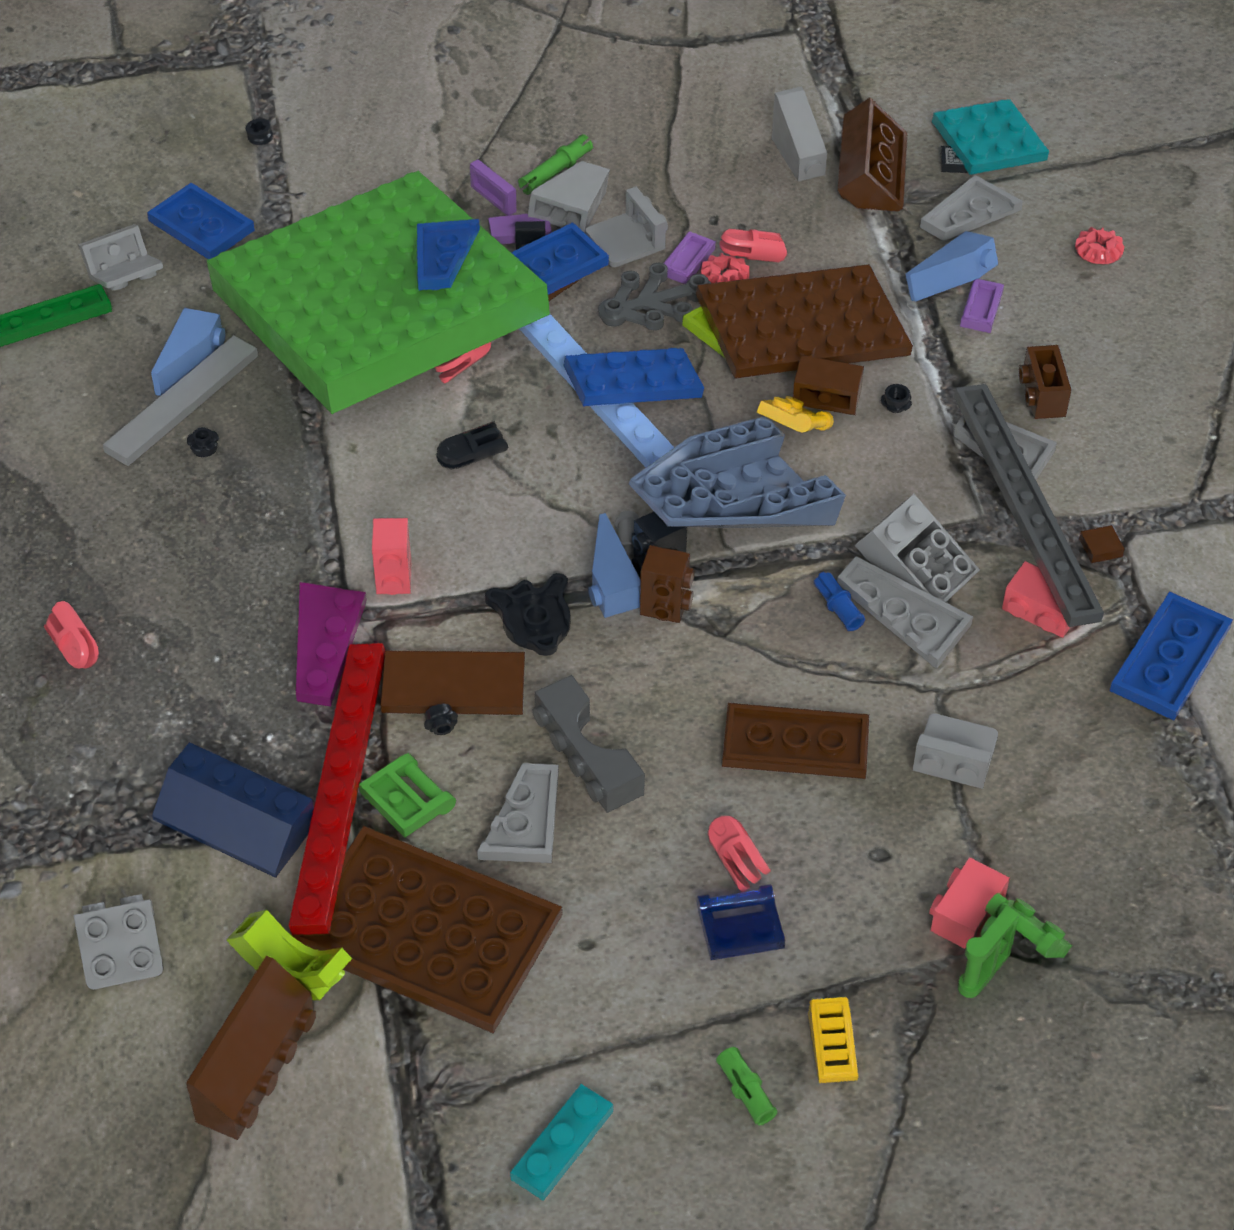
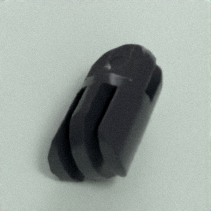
[436,421,509,470]

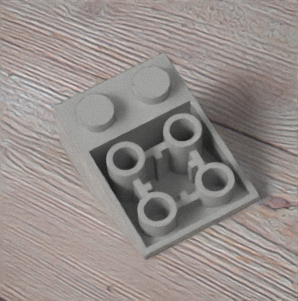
[855,494,980,602]

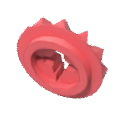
[1075,227,1125,264]
[701,252,749,283]

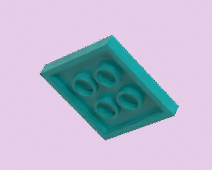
[932,99,1049,175]

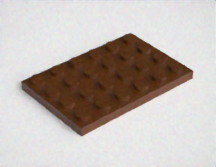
[696,264,913,379]
[292,826,562,1034]

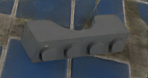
[532,675,645,813]

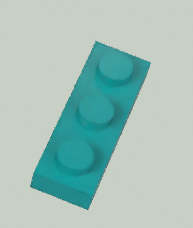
[510,1084,614,1201]

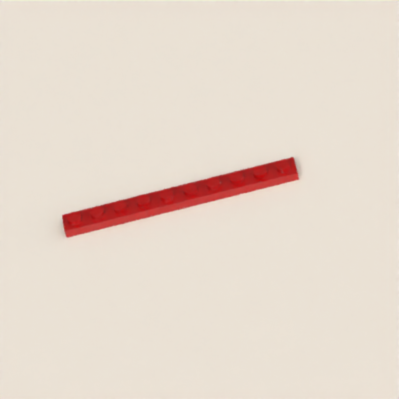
[288,643,385,935]

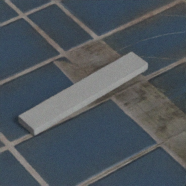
[103,335,258,466]

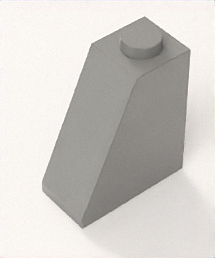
[772,87,827,182]
[528,161,610,233]

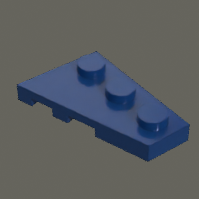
[417,219,480,290]

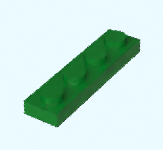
[0,284,113,347]

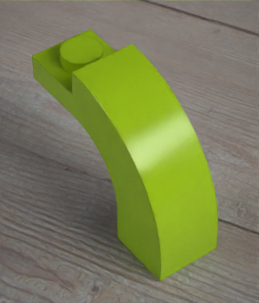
[226,910,352,1001]

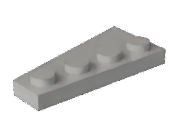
[837,556,973,669]

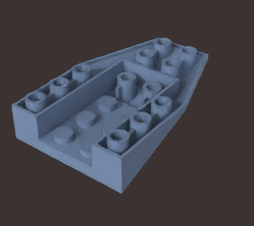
[629,416,846,528]

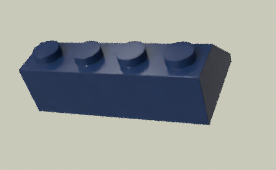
[152,742,314,878]

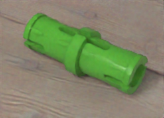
[716,1047,777,1126]

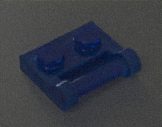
[697,884,786,960]

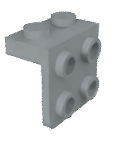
[586,186,668,267]
[78,224,163,290]
[913,713,998,789]
[73,894,163,989]

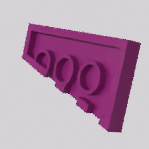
[296,582,367,707]

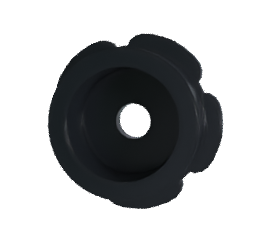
[881,384,912,413]
[187,427,219,457]
[424,704,458,735]

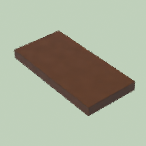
[381,651,525,715]
[722,703,869,779]

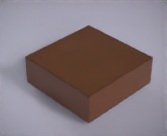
[1079,525,1125,563]

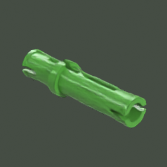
[518,134,593,195]

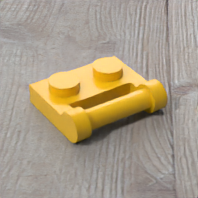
[756,396,834,433]

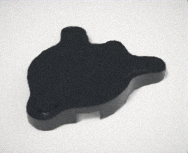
[485,573,571,656]

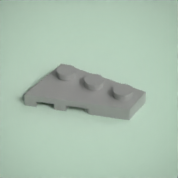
[920,175,1023,241]
[953,415,1057,480]
[477,763,559,863]

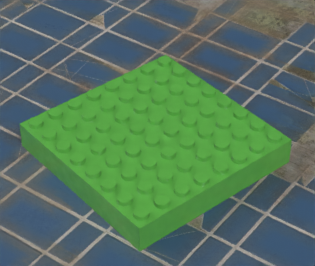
[206,171,550,414]

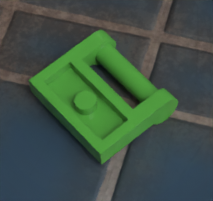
[359,753,456,838]
[985,893,1072,958]
[958,906,1019,998]

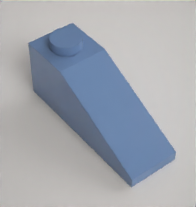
[906,231,998,302]
[151,308,226,396]
[588,513,641,618]

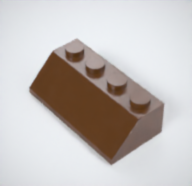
[837,97,908,212]
[186,956,316,1140]

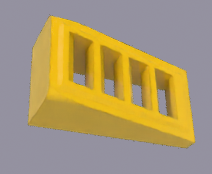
[808,997,858,1083]

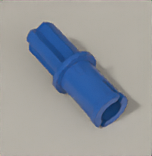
[814,572,865,631]

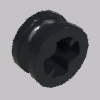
[245,118,273,145]

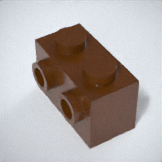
[1019,345,1071,419]
[793,356,864,415]
[640,545,695,623]

